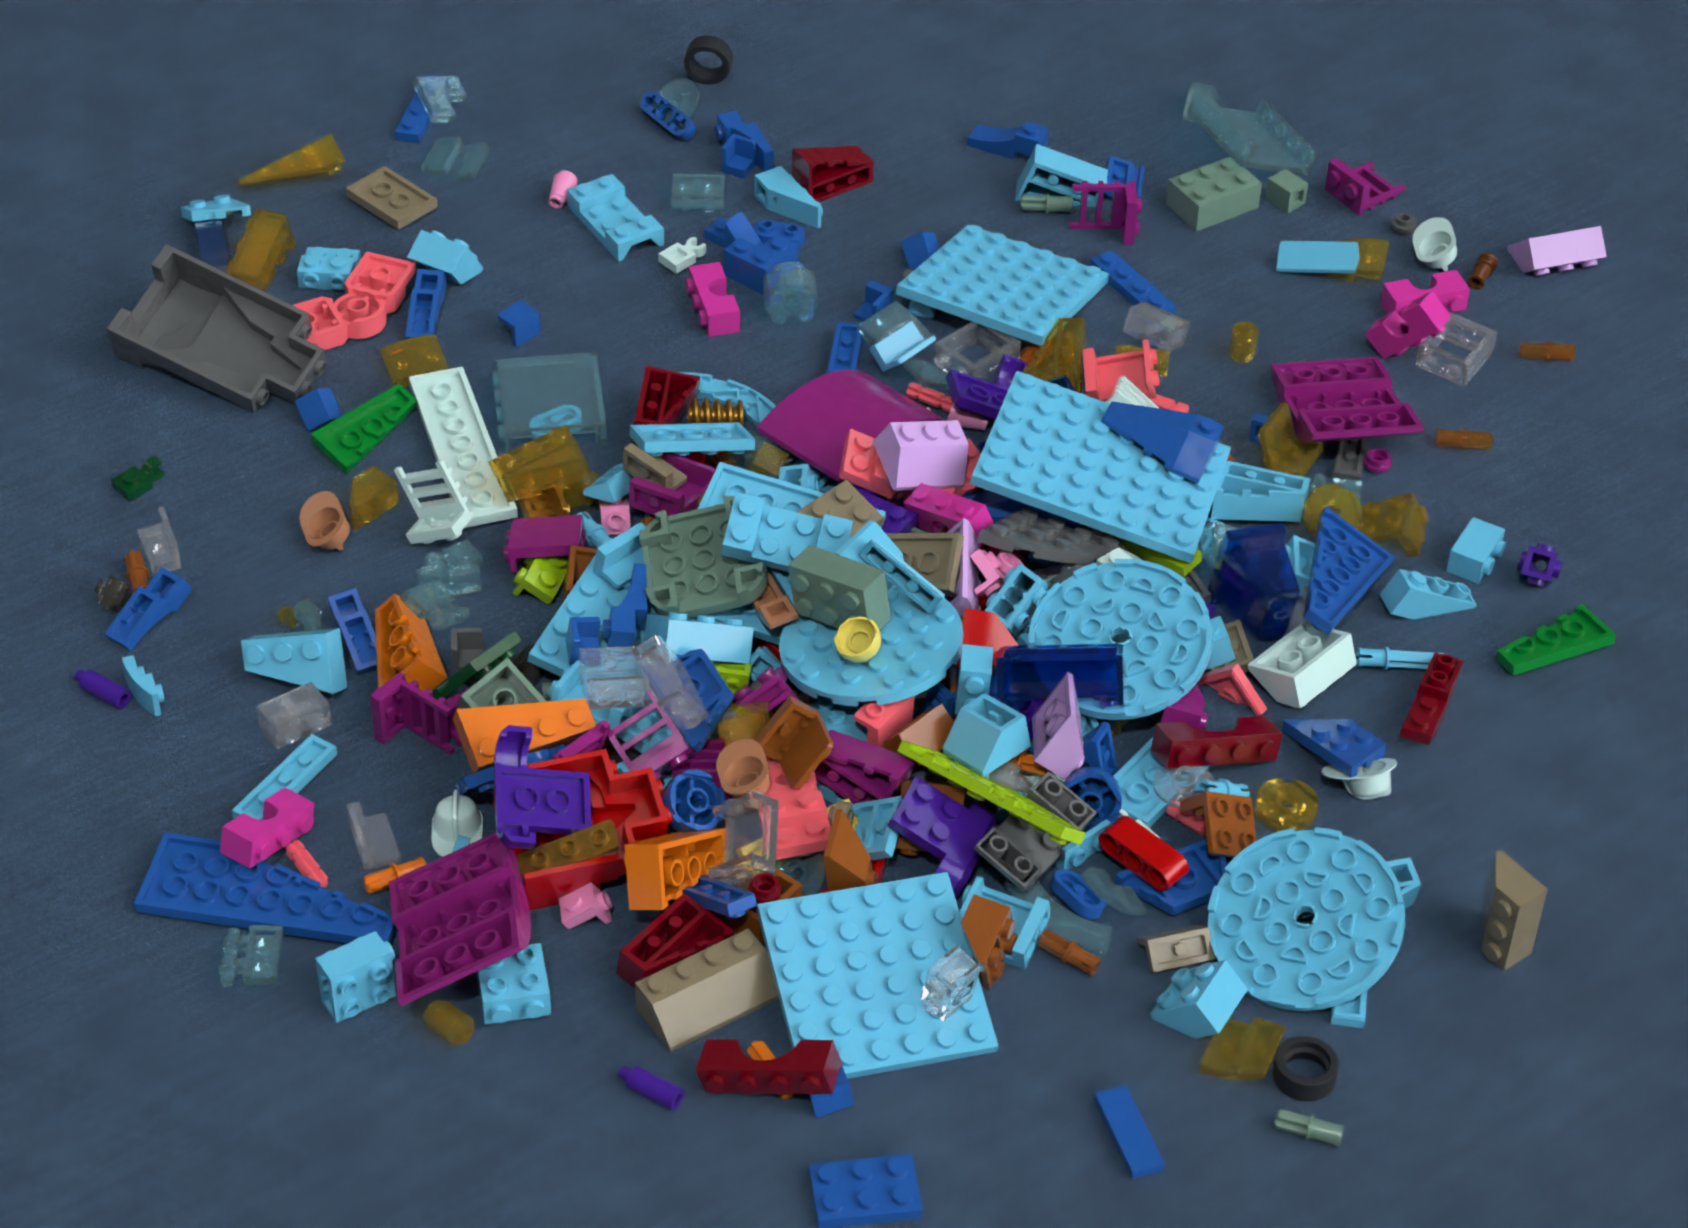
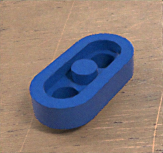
[753,219,805,248]
[1050,869,1106,920]

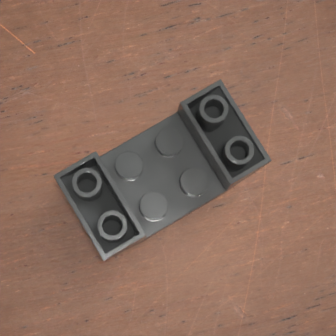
[973,771,1097,891]

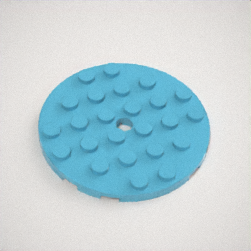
[1028,559,1213,720]
[779,587,964,706]
[1208,827,1405,1011]

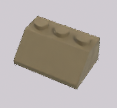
[1481,849,1548,971]

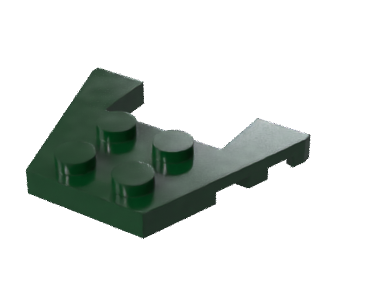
[432,631,522,700]

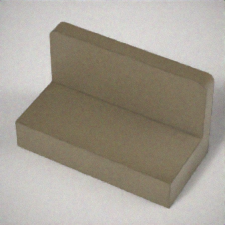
[623,443,687,490]
[1137,925,1215,973]

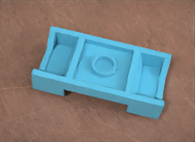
[567,174,664,262]
[720,492,853,572]

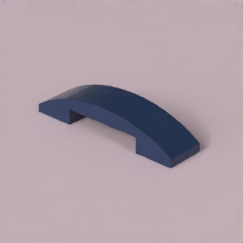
[194,219,231,275]

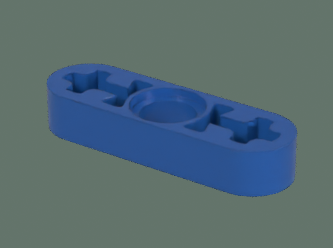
[640,91,696,141]

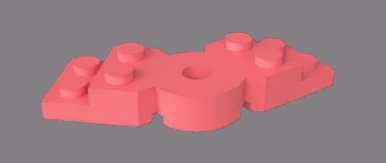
[293,252,417,350]
[839,429,986,501]
[740,755,831,861]

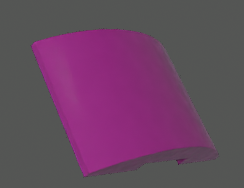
[1271,357,1424,443]
[757,370,947,482]
[389,832,531,1006]

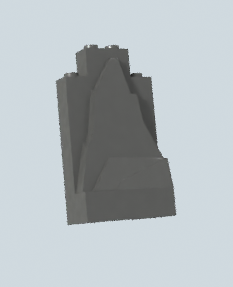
[107,244,327,413]

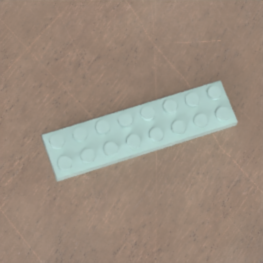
[409,366,518,528]

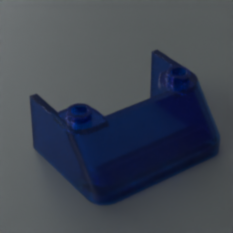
[996,644,1124,708]

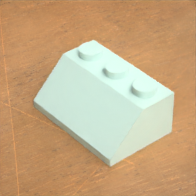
[1248,621,1357,708]

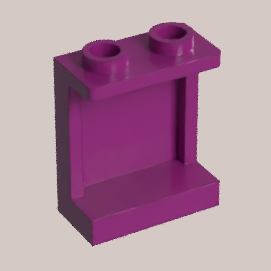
[629,452,715,516]
[504,515,586,573]

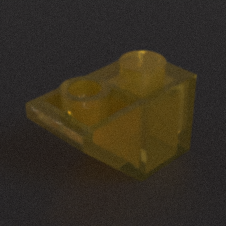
[350,466,399,531]
[718,701,770,747]

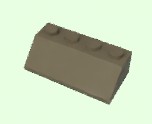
[635,928,779,1052]

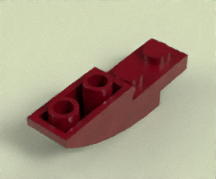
[1400,652,1464,745]

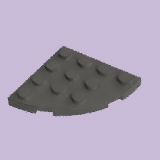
[977,508,1127,565]

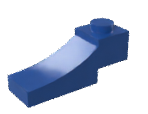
[714,110,774,172]
[967,121,1049,159]
[405,269,447,343]
[602,563,647,652]
[105,567,192,651]
[327,588,377,675]

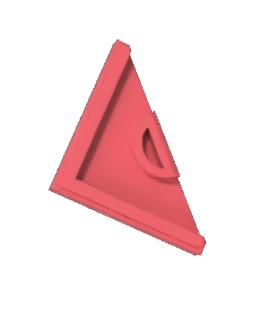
[1196,663,1267,716]

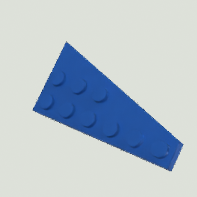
[1303,506,1396,635]

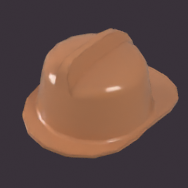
[299,491,350,551]
[716,739,770,806]

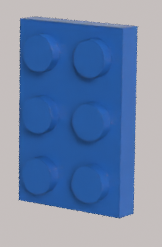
[809,1154,923,1228]

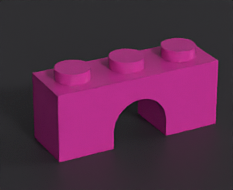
[685,262,740,337]
[1380,270,1470,321]
[1364,291,1452,359]
[903,483,994,549]
[220,787,315,869]

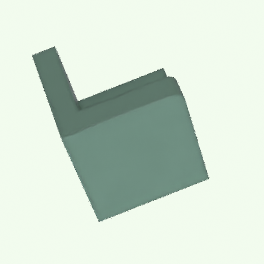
[1265,169,1308,214]

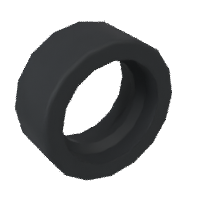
[684,35,733,85]
[1272,1036,1339,1101]

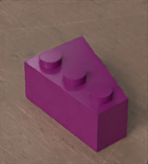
[814,730,916,804]

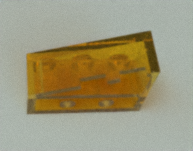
[488,425,595,502]

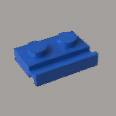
[1104,155,1145,198]

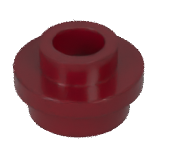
[748,873,781,903]

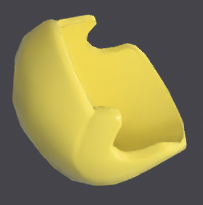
[834,616,882,663]

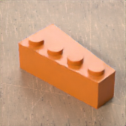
[375,594,448,692]
[452,698,596,774]
[624,828,727,910]

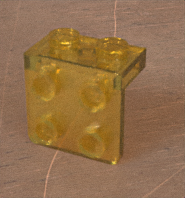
[1258,403,1324,477]
[1356,492,1428,557]

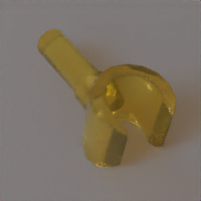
[277,598,310,628]

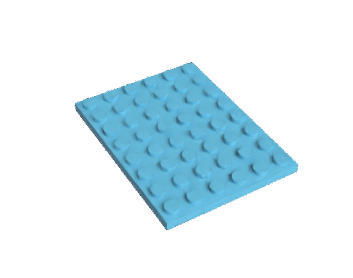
[969,371,1231,563]

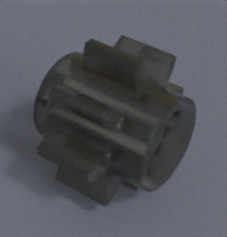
[94,575,132,612]

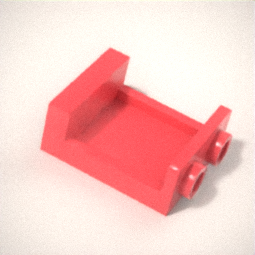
[1083,339,1160,402]
[854,696,915,748]

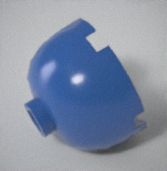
[1063,767,1122,831]
[661,769,726,832]

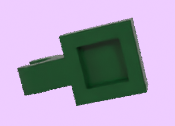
[111,456,165,502]

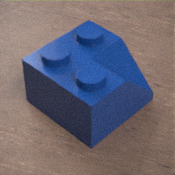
[724,235,798,296]

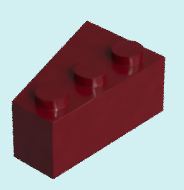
[792,146,874,202]
[630,366,701,447]
[616,893,734,988]

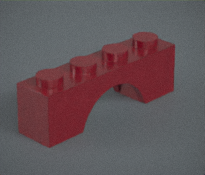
[1151,716,1282,769]
[695,1039,842,1095]

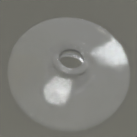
[984,761,1034,793]
[1153,765,1215,808]

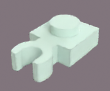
[658,237,706,274]

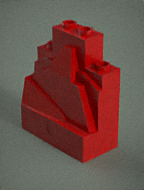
[493,749,672,911]

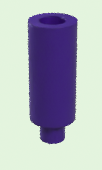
[74,669,131,710]
[618,1065,685,1111]

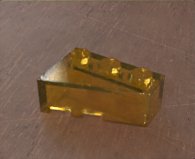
[227,208,297,292]
[1023,318,1088,393]

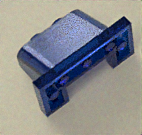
[1208,523,1300,641]

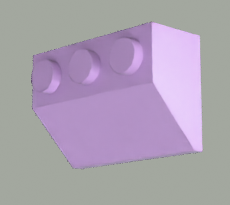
[1507,226,1607,276]
[873,420,969,491]
[944,518,981,625]
[1032,672,1085,779]

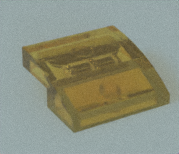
[1327,238,1390,283]
[380,335,450,388]
[1199,1017,1286,1080]

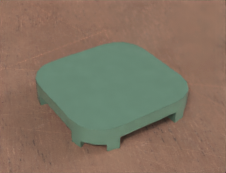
[639,496,768,618]

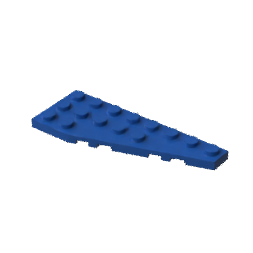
[134,832,396,944]

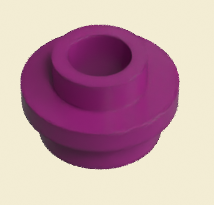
[1363,448,1392,473]

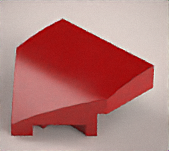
[957,608,1022,673]

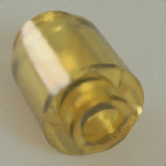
[1229,321,1259,363]
[423,1000,474,1046]

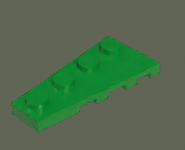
[311,384,417,475]
[1497,604,1616,676]

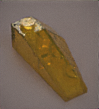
[238,133,346,188]

